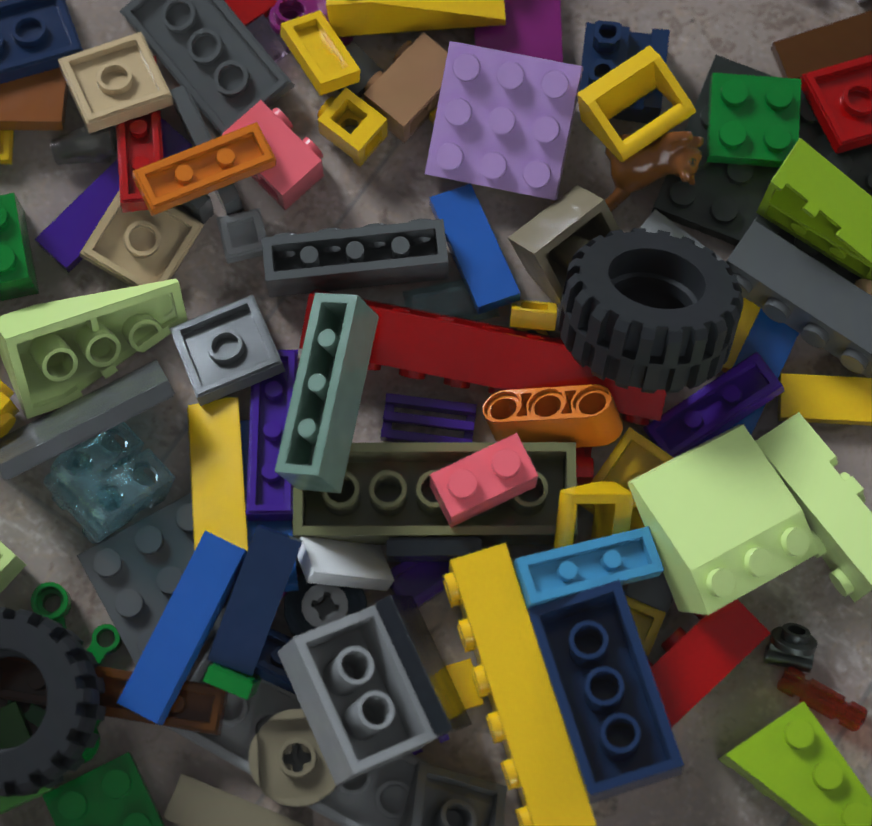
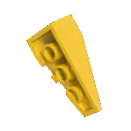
[326,0,506,37]

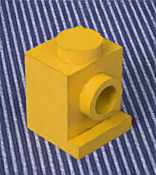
[317,88,388,167]

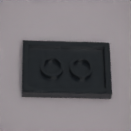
[375,595,472,737]

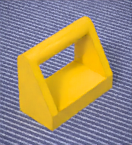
[577,45,696,162]
[553,481,634,549]

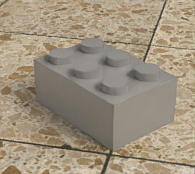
[277,605,438,786]

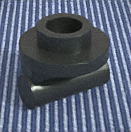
[763,623,817,673]

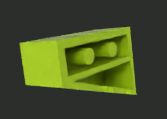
[756,138,872,280]
[718,701,872,826]

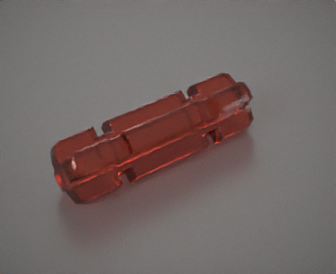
[777,667,868,732]

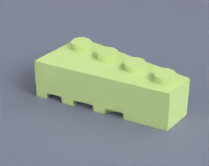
[755,412,872,603]

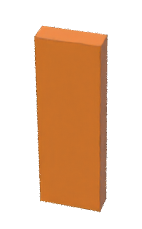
[132,122,276,216]

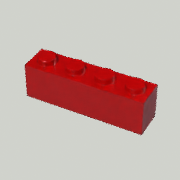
[647,599,770,728]

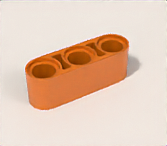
[482,384,623,448]

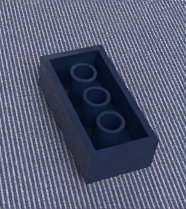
[527,580,684,804]

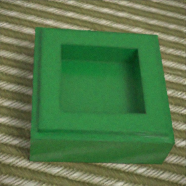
[203,663,262,700]

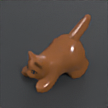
[605,131,704,213]

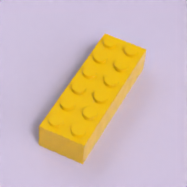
[443,543,597,826]

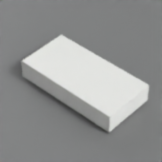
[297,536,394,591]

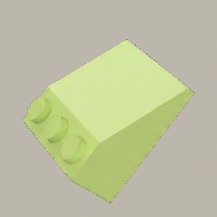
[627,424,819,615]

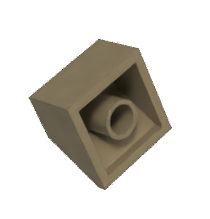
[508,185,620,309]

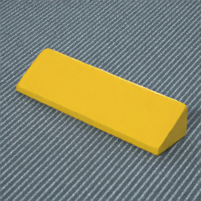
[187,397,248,551]

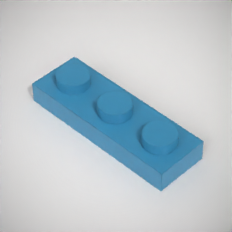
[512,526,664,609]

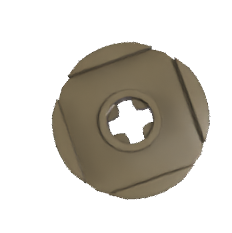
[249,709,337,807]

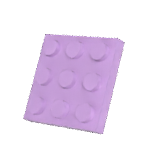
[425,41,583,200]

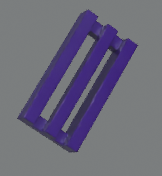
[380,393,477,443]

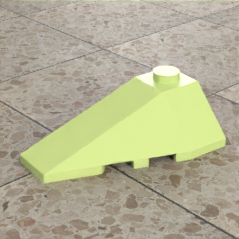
[0,279,188,419]

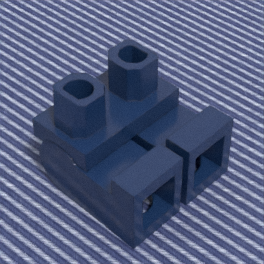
[577,20,670,124]

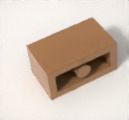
[364,32,448,143]

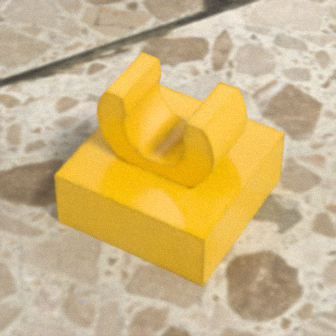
[510,300,557,336]

